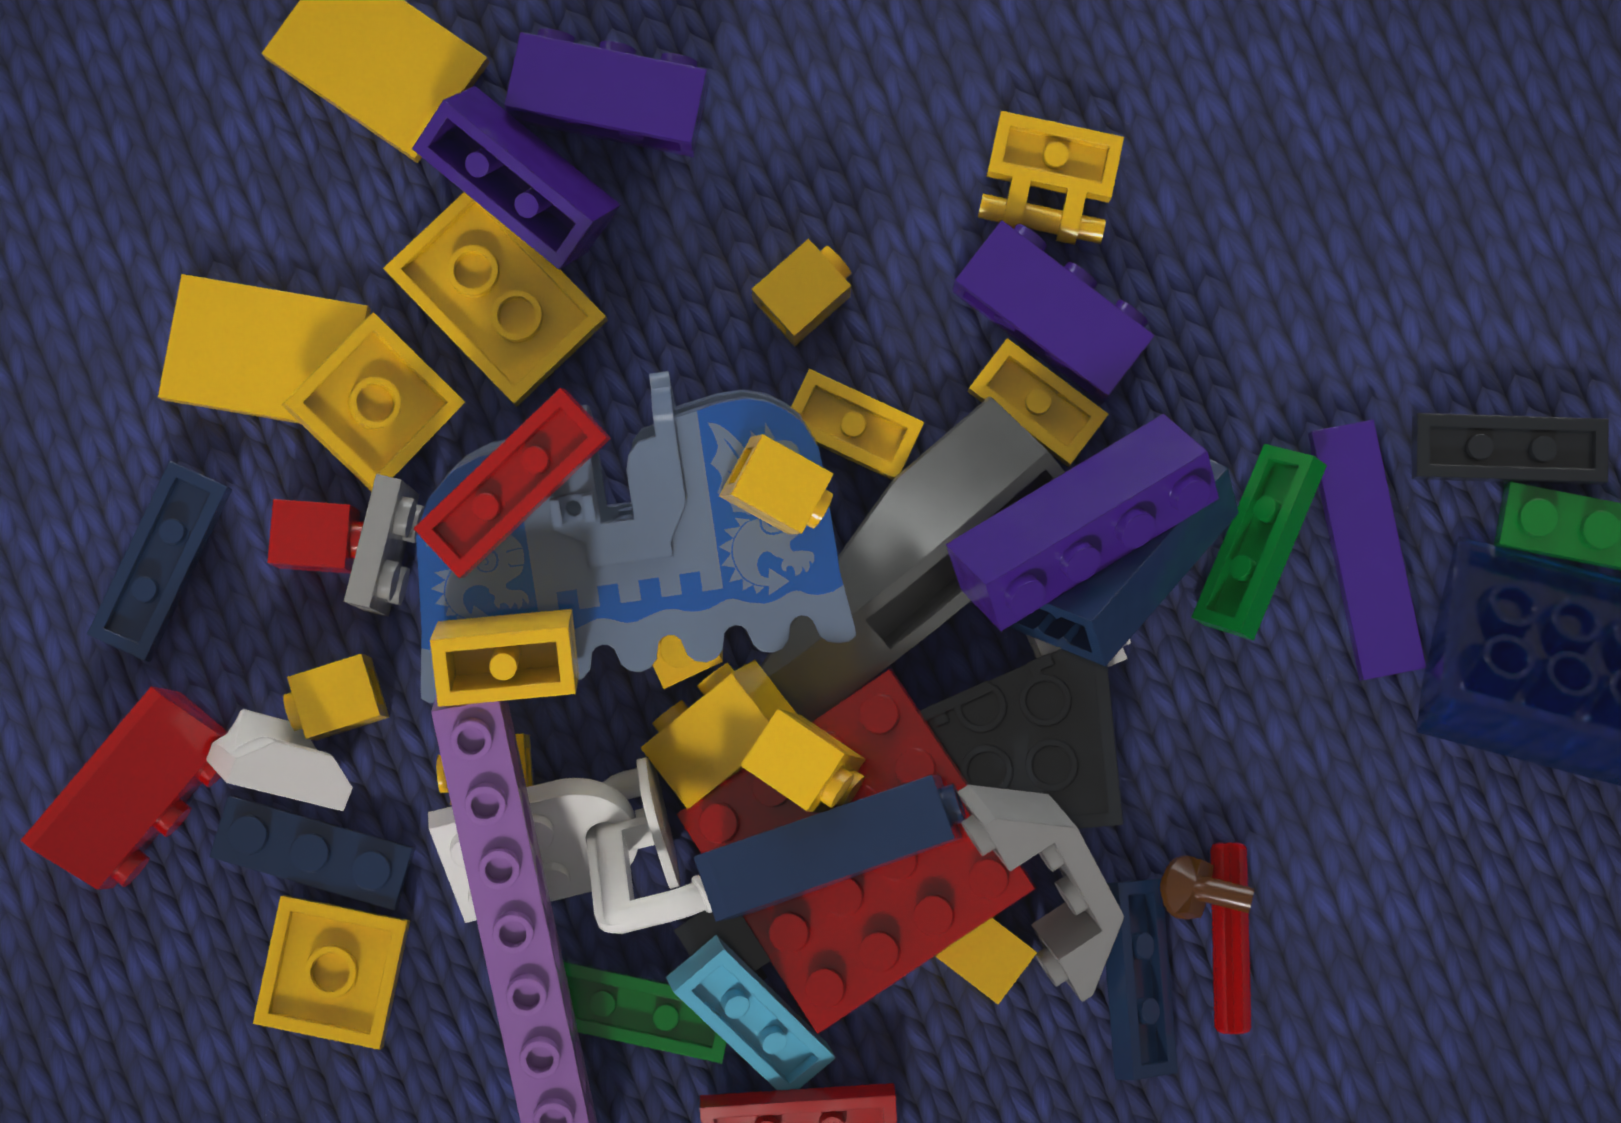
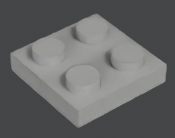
[344,474,425,617]

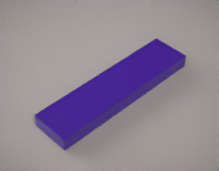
[1308,419,1426,681]

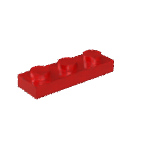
[413,388,611,578]
[700,1083,897,1123]

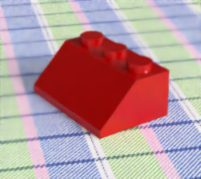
[21,686,228,890]

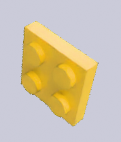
[282,312,465,492]
[253,895,410,1050]

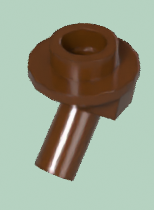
[1160,855,1254,920]

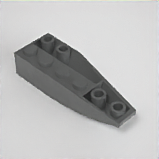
[760,397,1065,722]

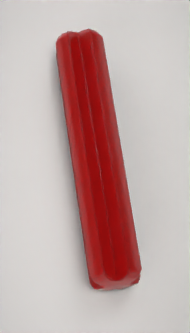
[1210,842,1252,1034]

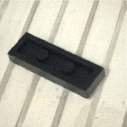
[1412,413,1609,485]

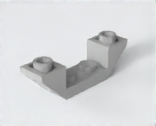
[957,785,1124,1002]

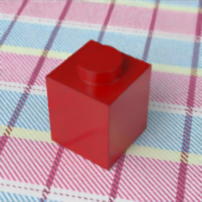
[267,499,364,574]

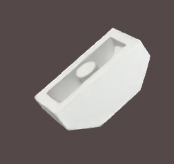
[206,709,353,811]

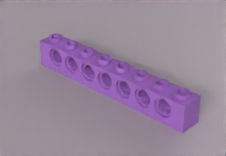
[431,695,597,1123]

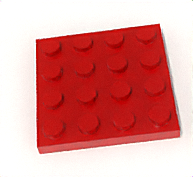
[676,669,1037,1034]

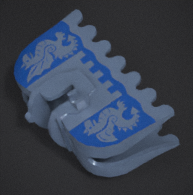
[416,371,856,703]

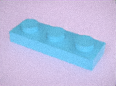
[666,935,836,1090]

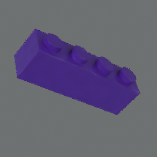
[946,414,1219,631]

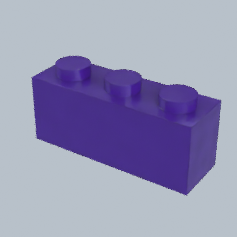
[504,28,709,157]
[412,86,621,270]
[952,220,1155,405]

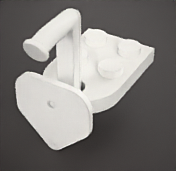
[428,757,712,934]

